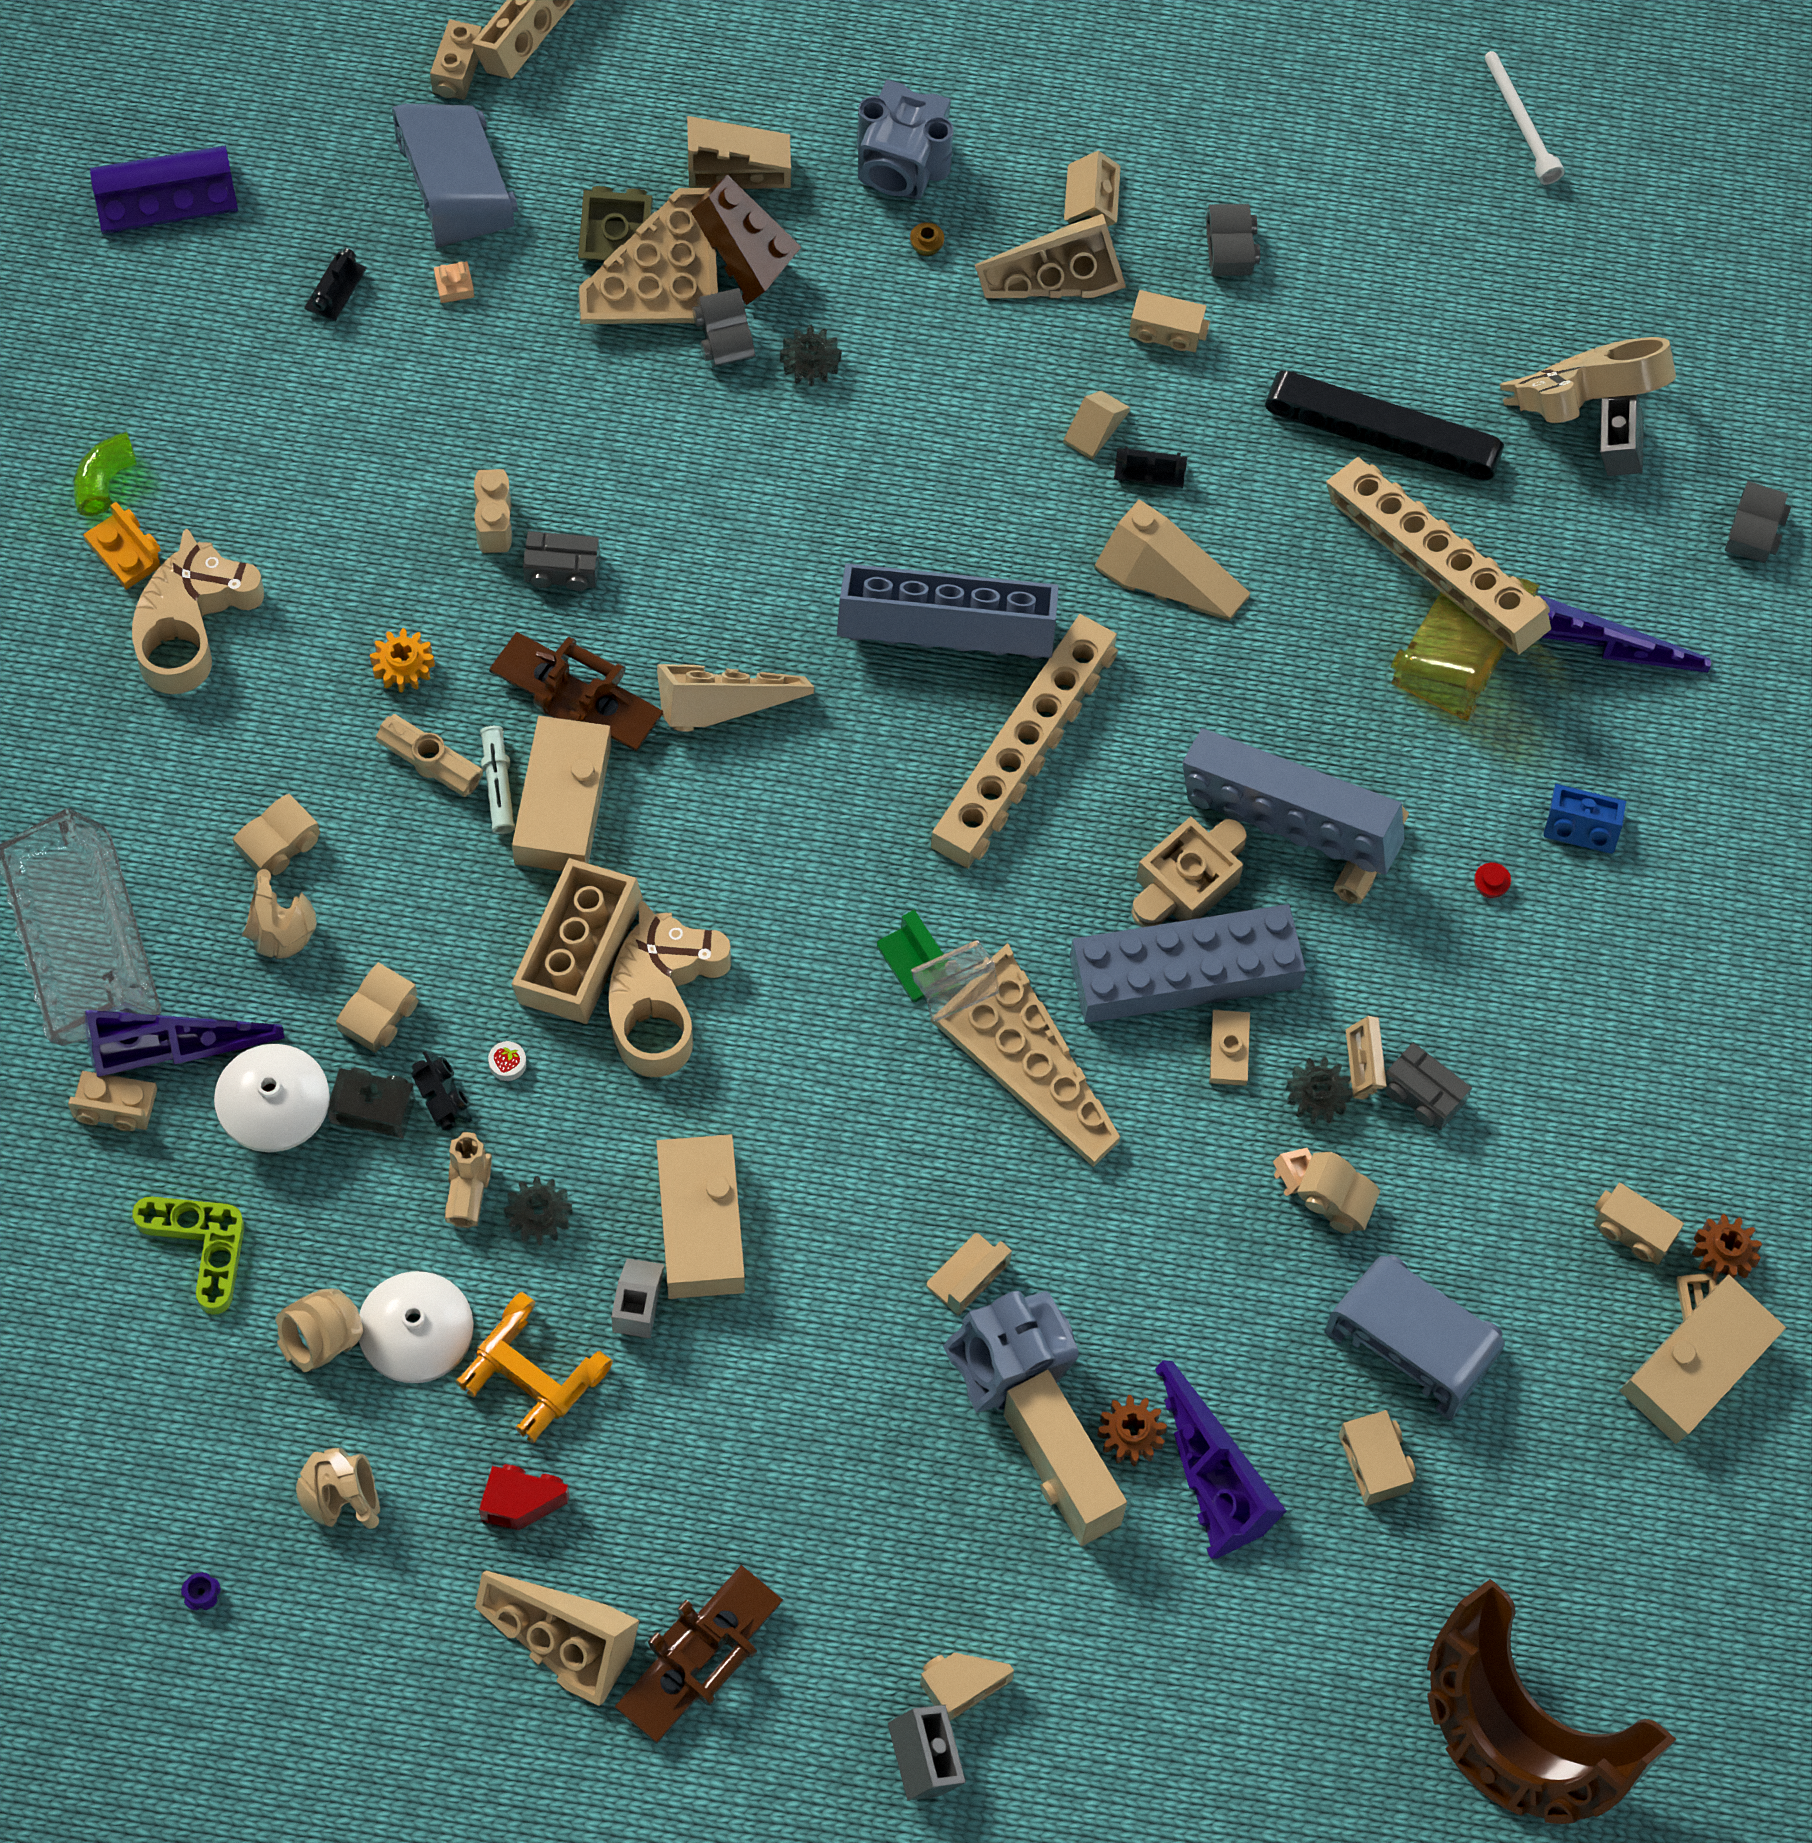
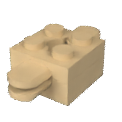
[1131,816,1247,927]

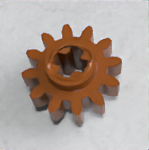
[1692,1214,1762,1280]
[1097,1395,1167,1466]

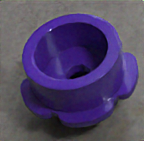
[181,1572,221,1611]

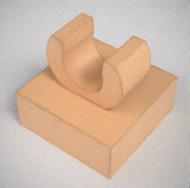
[433,261,475,303]
[1273,1148,1312,1196]

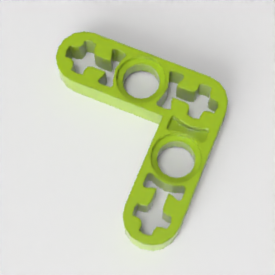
[132,1196,244,1315]

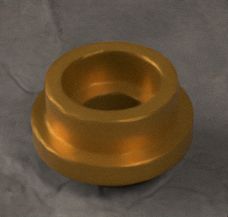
[910,222,944,256]

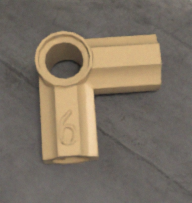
[445,1132,492,1228]

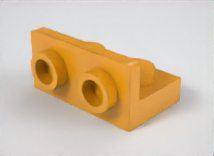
[83,502,161,590]

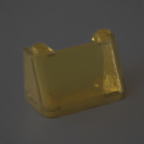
[1390,575,1540,722]

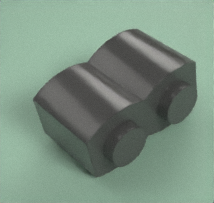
[1206,204,1260,276]
[692,288,755,368]
[1724,481,1791,563]

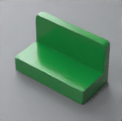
[877,909,953,1002]

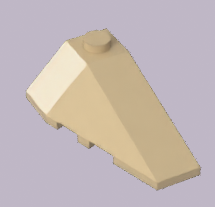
[975,214,1126,298]
[1094,499,1251,621]
[657,664,814,732]
[475,1570,639,1706]

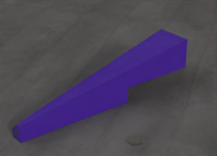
[1540,595,1711,673]
[85,1010,285,1077]
[1155,1360,1287,1559]

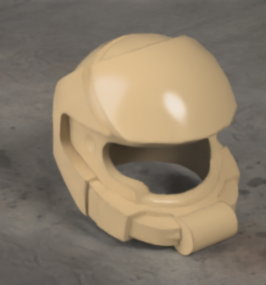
[242,869,317,959]
[275,1288,363,1372]
[296,1448,380,1529]

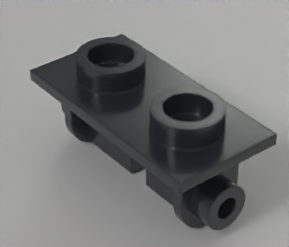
[304,248,367,322]
[1114,446,1187,488]
[411,1051,472,1131]

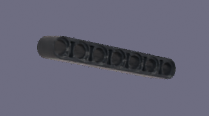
[1265,371,1504,480]

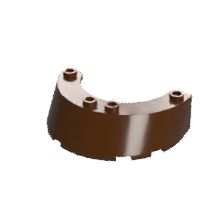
[1427,1579,1677,1824]

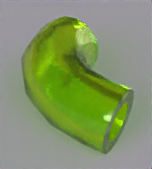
[73,431,137,516]

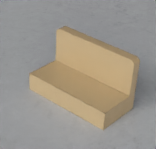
[1064,150,1121,227]
[926,1233,1012,1316]

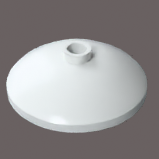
[214,1044,330,1152]
[359,1271,474,1383]

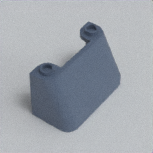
[392,103,518,248]
[1324,1255,1505,1421]

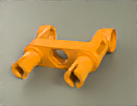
[455,1291,613,1443]

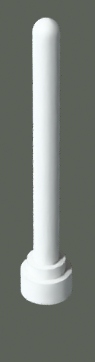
[1485,51,1565,185]

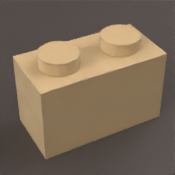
[1339,1410,1416,1506]

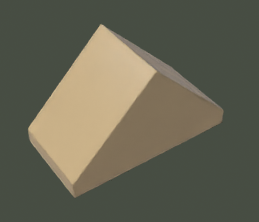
[1063,391,1130,460]

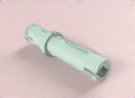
[480,725,515,834]

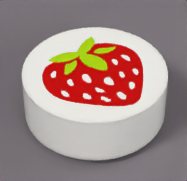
[488,1041,526,1081]

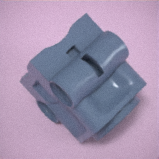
[857,79,954,200]
[943,1291,1079,1413]

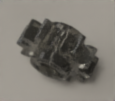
[780,325,842,387]
[1285,1057,1353,1124]
[504,1176,573,1246]

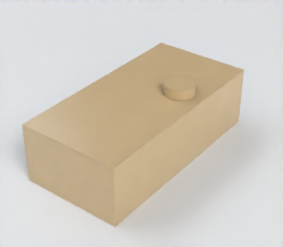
[512,716,612,871]
[511,858,643,1024]
[656,1134,745,1299]
[1619,1275,1786,1444]
[1003,1370,1127,1547]

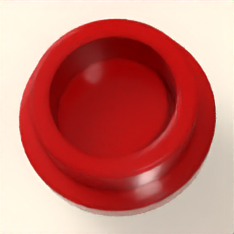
[1474,862,1511,898]

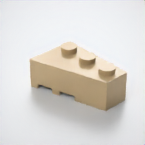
[687,116,791,189]

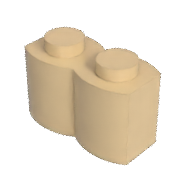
[474,469,512,553]
[232,794,320,875]
[336,962,419,1053]
[1297,1152,1380,1233]

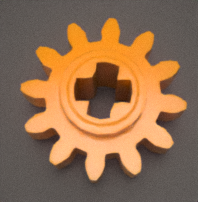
[370,628,435,693]

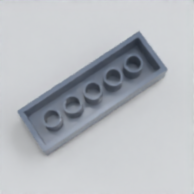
[837,563,1059,659]
[1182,728,1405,875]
[1070,904,1306,1024]

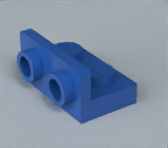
[1543,784,1626,854]

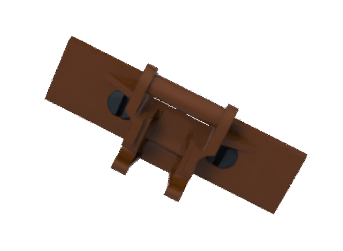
[489,631,663,752]
[615,1565,783,1744]

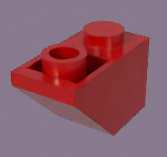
[479,1464,570,1531]

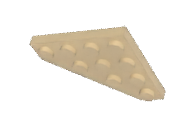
[579,188,718,324]

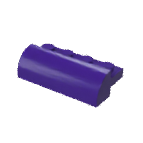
[89,145,238,234]

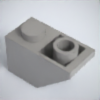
[611,1258,664,1338]

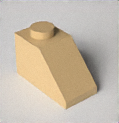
[920,1652,1014,1721]

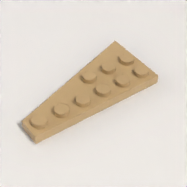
[930,943,1120,1167]

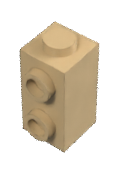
[430,19,482,100]
[1129,290,1210,353]
[1593,1182,1684,1265]

